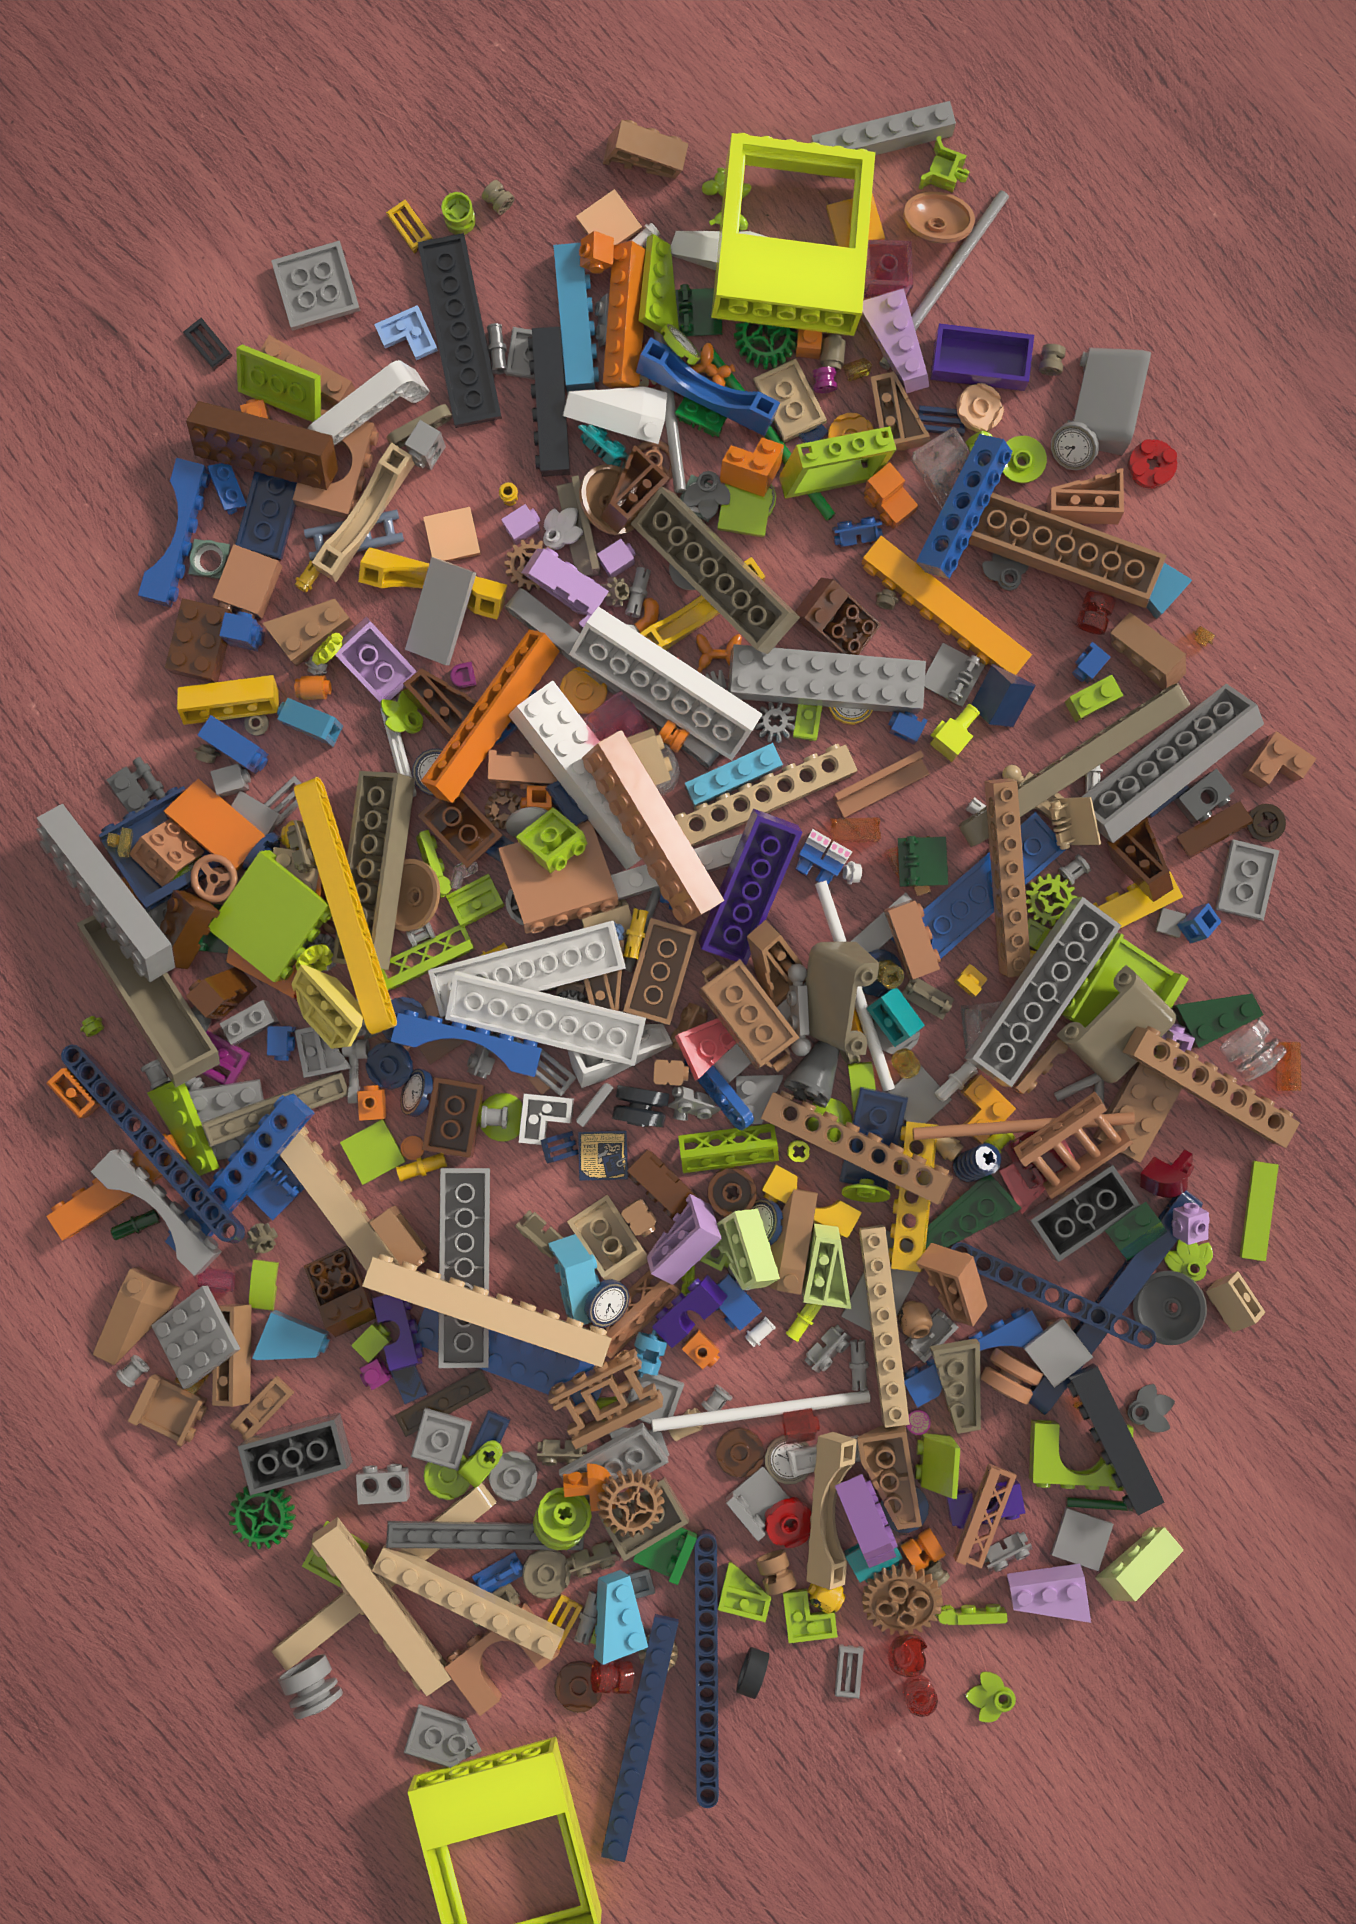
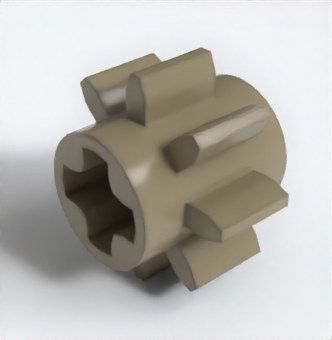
[601,577,630,607]
[245,1223,278,1253]

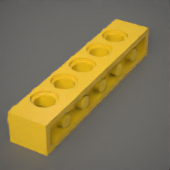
[889,1121,938,1272]

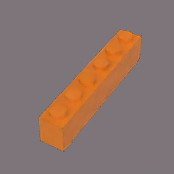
[603,241,646,389]
[46,1133,187,1241]

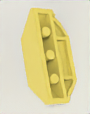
[291,965,363,1049]

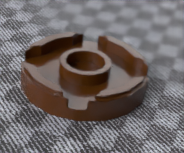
[716,1427,764,1477]
[554,1661,604,1713]

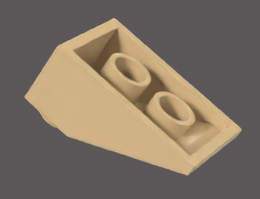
[567,1195,648,1281]

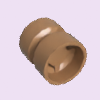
[756,1549,797,1595]

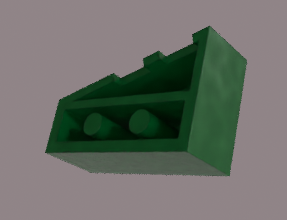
[1171,993,1264,1049]

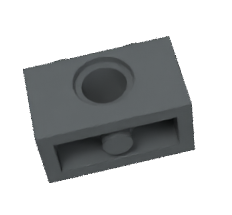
[1174,768,1234,823]

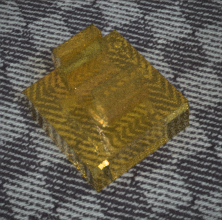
[107,827,133,858]

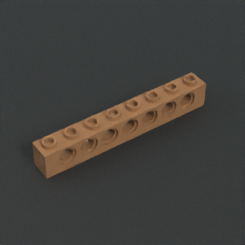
[984,778,1031,977]
[1123,1026,1300,1148]
[761,1090,953,1205]

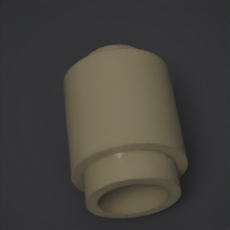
[820,334,846,372]

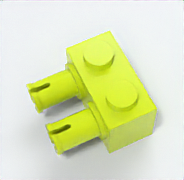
[930,704,980,762]

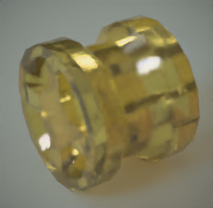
[876,960,904,989]
[891,1048,921,1079]

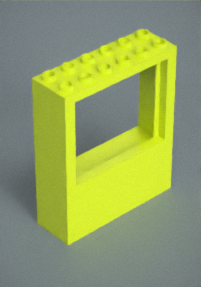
[711,133,875,336]
[408,1737,602,1924]

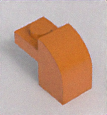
[563,1463,616,1511]

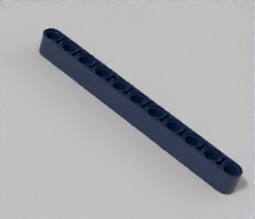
[61,1044,245,1244]
[1029,1190,1203,1415]
[695,1529,719,1809]

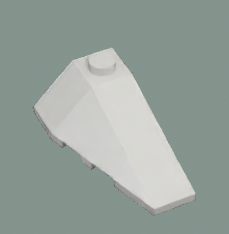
[671,231,766,270]
[563,386,667,444]
[568,1024,673,1088]

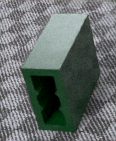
[1105,1202,1167,1261]

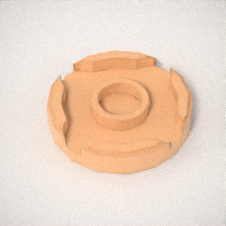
[956,383,1004,432]

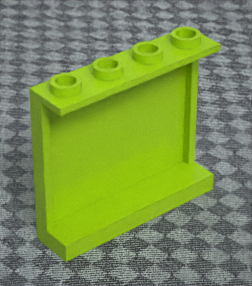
[208,850,332,982]
[1061,933,1189,1028]

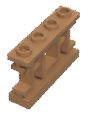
[548,1349,663,1449]

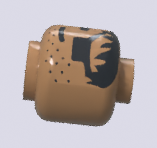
[897,1301,933,1339]

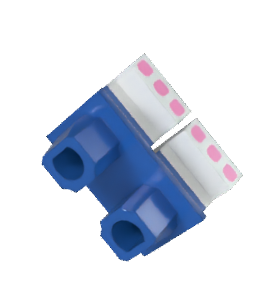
[795,829,852,884]

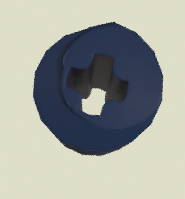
[953,1143,1001,1182]

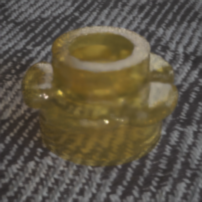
[1193,626,1215,647]

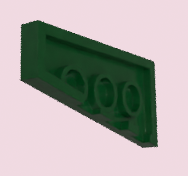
[926,1175,1022,1249]

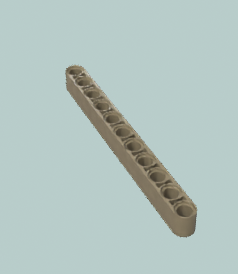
[958,683,1190,847]

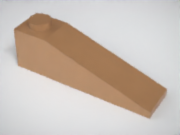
[768,1189,818,1295]
[93,1266,180,1365]
[857,1425,922,1530]

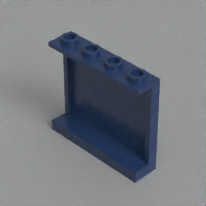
[98,786,225,913]

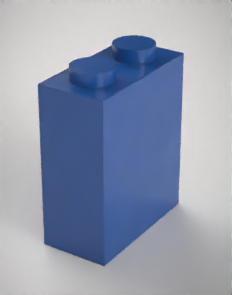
[197,715,269,774]

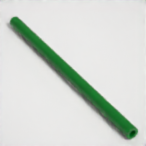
[701,347,836,521]

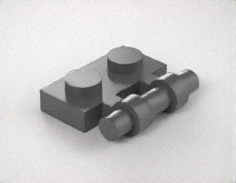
[106,757,165,813]

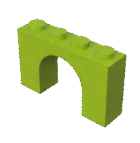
[1029,1419,1133,1491]

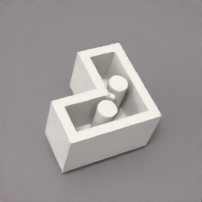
[519,1094,574,1145]

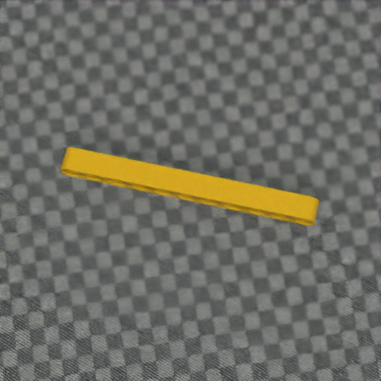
[294,777,397,1035]

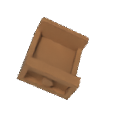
[128,1373,208,1447]

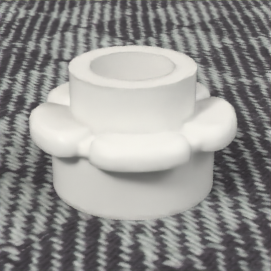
[842,861,862,885]

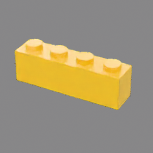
[177,675,279,725]
[1093,871,1183,928]

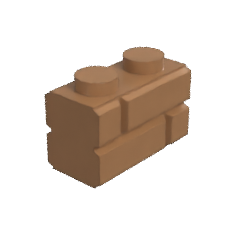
[653,1059,689,1086]
[621,1197,657,1238]

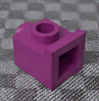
[359,1356,393,1390]

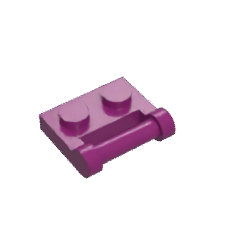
[202,1030,251,1085]

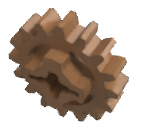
[504,538,551,592]

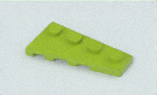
[639,234,679,336]
[147,1082,220,1176]

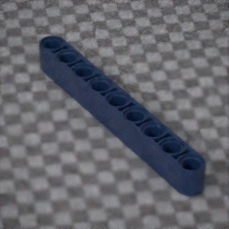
[951,1242,1156,1349]

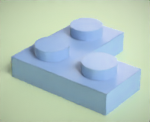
[374,305,438,360]

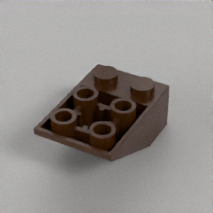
[795,577,882,655]
[304,1245,377,1338]

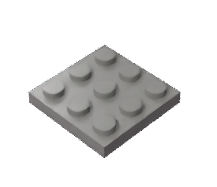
[271,240,360,331]
[188,1079,271,1160]
[151,1286,240,1389]

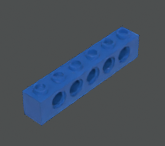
[916,434,1013,579]

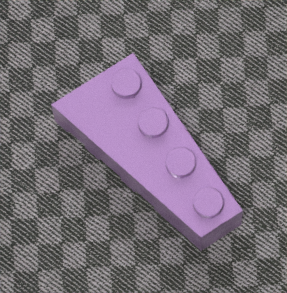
[861,288,929,394]

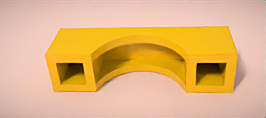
[761,1164,862,1239]

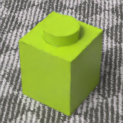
[351,1322,392,1363]

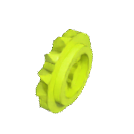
[312,633,343,665]
[296,944,333,971]

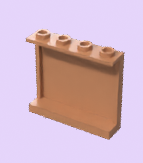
[498,821,619,934]

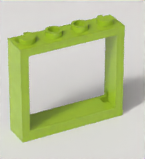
[779,426,896,499]

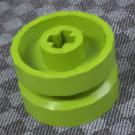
[533,1487,592,1551]

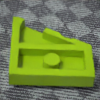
[717,1562,771,1622]

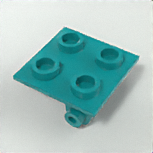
[578,424,628,467]

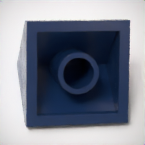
[971,664,1036,727]

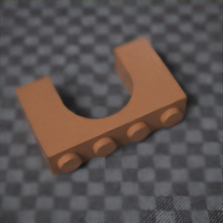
[293,409,379,519]
[444,1602,560,1716]

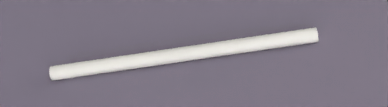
[815,881,895,1091]
[651,1390,870,1432]

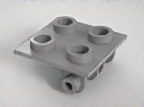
[924,643,985,707]

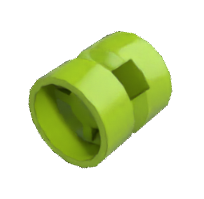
[441,192,476,235]

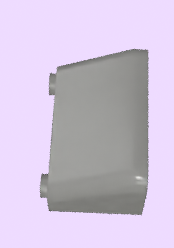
[1067,348,1151,456]

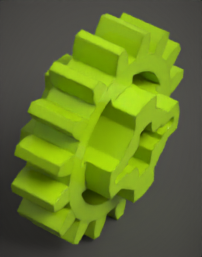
[1025,874,1077,927]

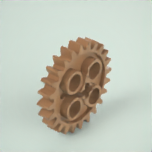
[862,1564,943,1636]

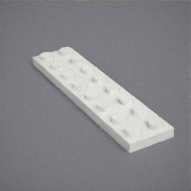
[428,921,626,1017]
[445,971,646,1066]

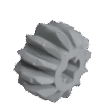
[755,702,795,743]

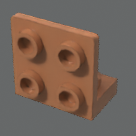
[129,819,204,887]

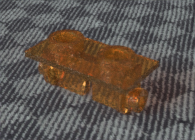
[1276,1042,1301,1091]

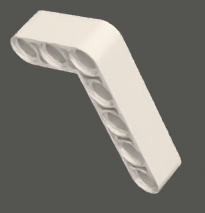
[307,360,430,445]

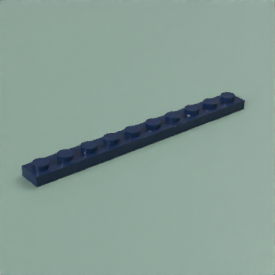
[601,1614,679,1862]

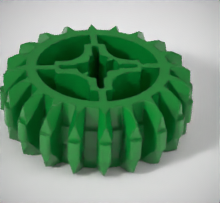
[734,322,798,370]
[228,1485,296,1549]

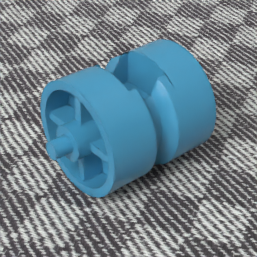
[634,1329,668,1378]

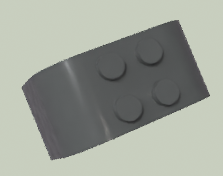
[1025,1163,1140,1262]
[237,1413,353,1495]

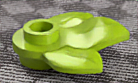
[381,691,423,734]
[1164,1240,1213,1282]
[966,1671,1016,1722]

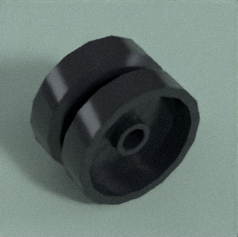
[612,1085,670,1128]

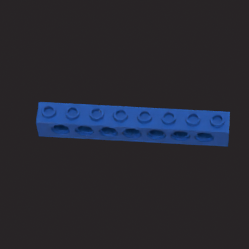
[165,1094,315,1252]

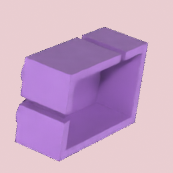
[835,1474,898,1568]

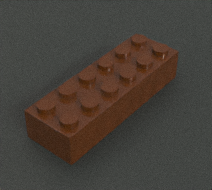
[186,401,338,490]

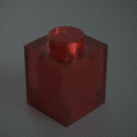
[782,1408,820,1444]

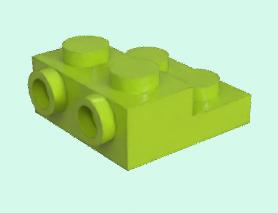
[516,807,587,874]

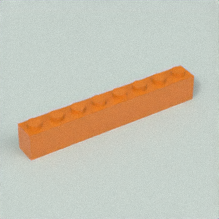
[421,629,560,803]

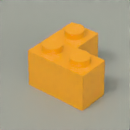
[961,1075,1016,1144]

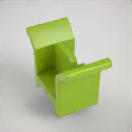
[919,136,970,193]

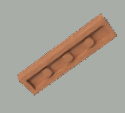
[833,750,929,819]
[587,1270,681,1359]
[953,1463,1017,1569]

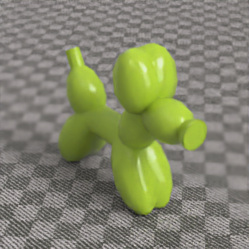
[702,168,751,230]

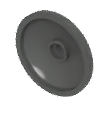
[1133,1271,1207,1345]

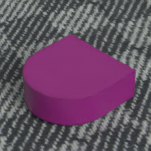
[450,662,477,689]

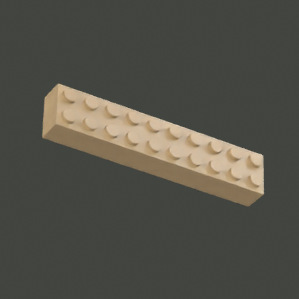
[362,1253,612,1367]

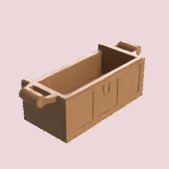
[698,959,799,1073]

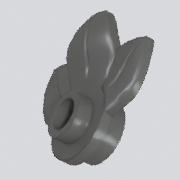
[683,471,730,520]
[982,553,1029,591]
[1127,1384,1175,1432]

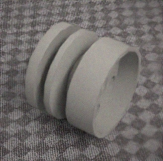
[278,1654,343,1719]

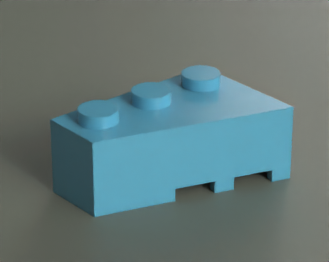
[548,1234,600,1325]
[594,1570,648,1665]

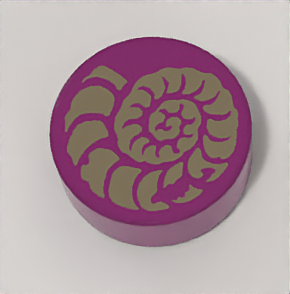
[906,1409,931,1435]

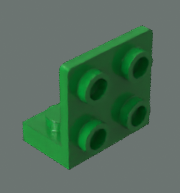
[633,1527,697,1585]

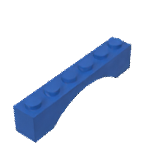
[636,337,780,436]
[138,458,211,608]
[391,1010,542,1077]
[904,1307,1043,1407]

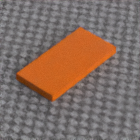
[164,779,266,871]

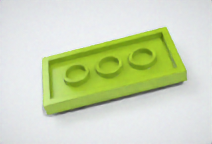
[236,344,321,422]

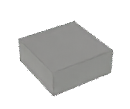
[1155,908,1186,938]

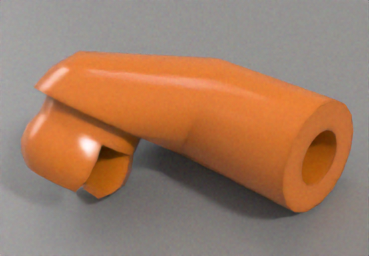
[634,598,659,633]

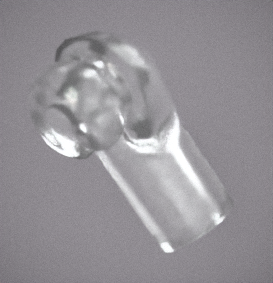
[450,862,478,890]

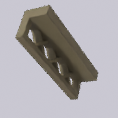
[556,475,601,577]

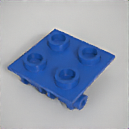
[247,1157,305,1221]

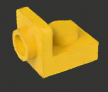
[954,964,987,997]

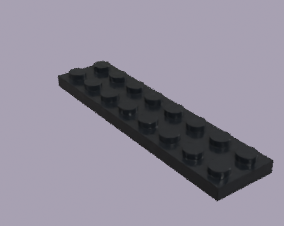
[417,233,502,428]

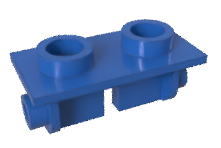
[207,463,247,515]
[832,516,883,547]
[472,1551,523,1593]

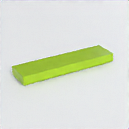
[1240,1161,1279,1261]

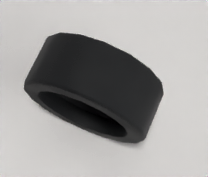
[736,1647,769,1699]

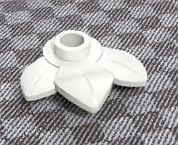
[543,508,584,550]

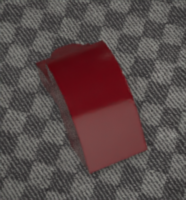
[1140,1149,1194,1198]

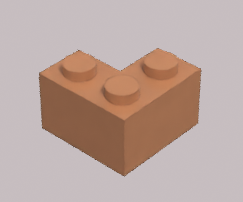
[1242,731,1317,788]

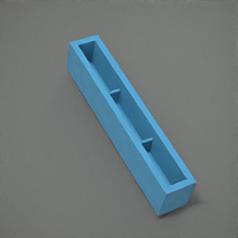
[553,243,599,393]

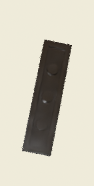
[394,1369,493,1437]

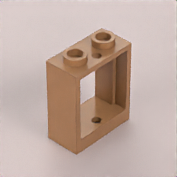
[370,1205,431,1268]

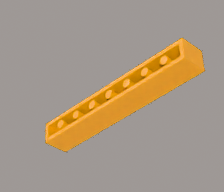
[861,536,1032,675]

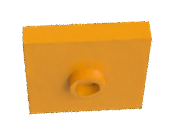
[826,194,885,248]

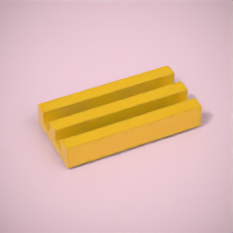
[386,200,433,253]
[547,1594,583,1650]

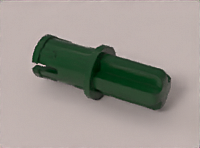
[110,1209,161,1240]

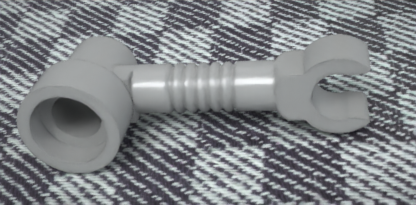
[342,1039,370,1103]

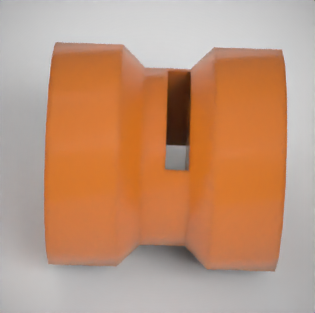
[659,720,690,753]

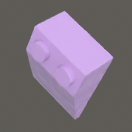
[335,617,417,703]

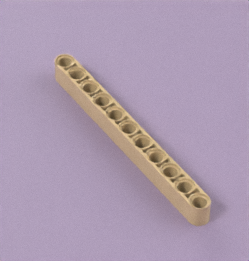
[271,1483,497,1671]

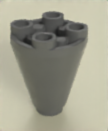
[784,1041,839,1108]

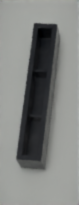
[528,326,570,477]
[1067,1364,1165,1516]

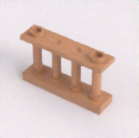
[1014,1092,1133,1199]

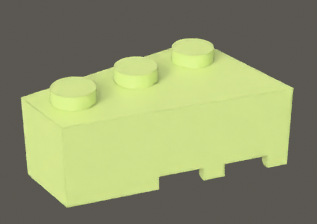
[717,1209,780,1290]
[802,1224,851,1309]
[1095,1527,1183,1602]

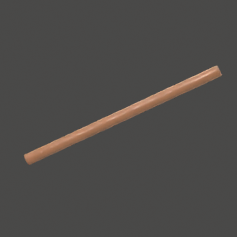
[912,1112,1135,1140]

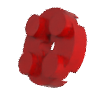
[1128,439,1177,489]
[765,1497,812,1548]

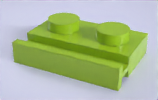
[446,874,505,928]

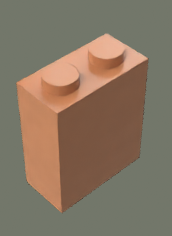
[213,544,283,619]

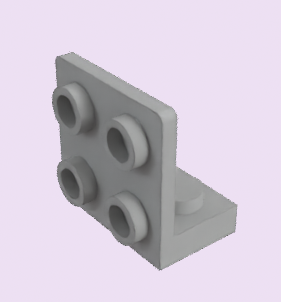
[725,1466,789,1541]

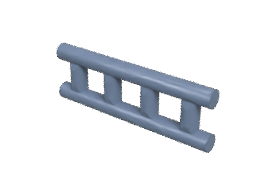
[304,509,404,561]

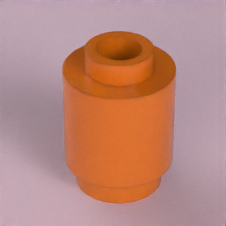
[294,675,332,700]

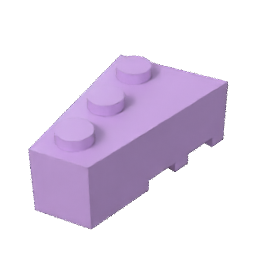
[521,547,609,615]
[647,1194,722,1285]
[1007,1564,1091,1623]

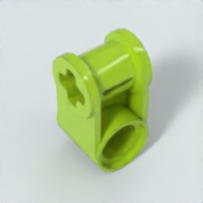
[457,1440,503,1488]

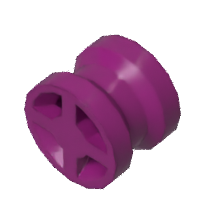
[812,367,837,393]

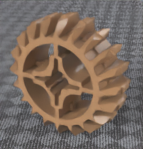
[597,1468,665,1538]

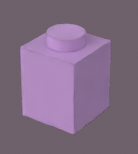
[501,504,541,545]
[597,539,636,578]

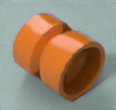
[900,1527,946,1572]

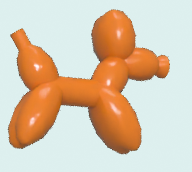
[691,343,736,387]
[696,634,742,679]

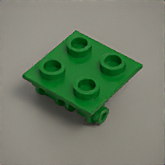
[675,397,727,437]

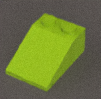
[915,1433,960,1499]

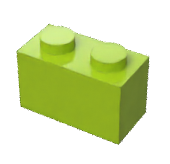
[1064,675,1123,723]

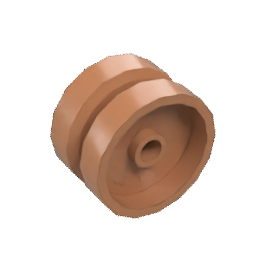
[980,1347,1044,1405]

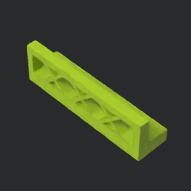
[381,925,476,991]
[678,1124,779,1173]

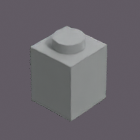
[210,764,251,798]

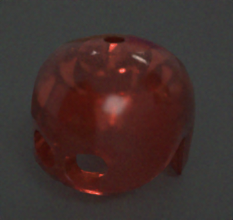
[888,1633,927,1677]

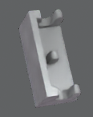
[904,1307,959,1363]

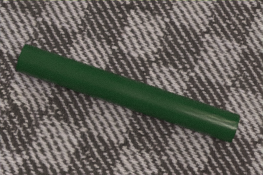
[1066,1497,1133,1511]

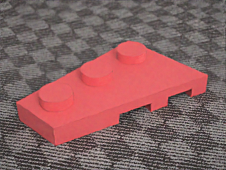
[675,1018,736,1081]
[998,1140,1075,1214]

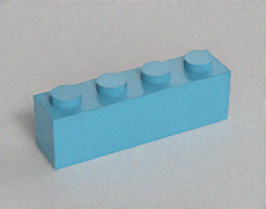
[685,743,783,807]

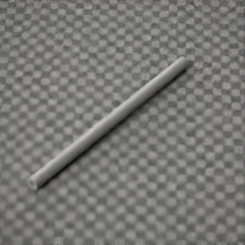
[879,190,1009,370]
[654,330,686,493]

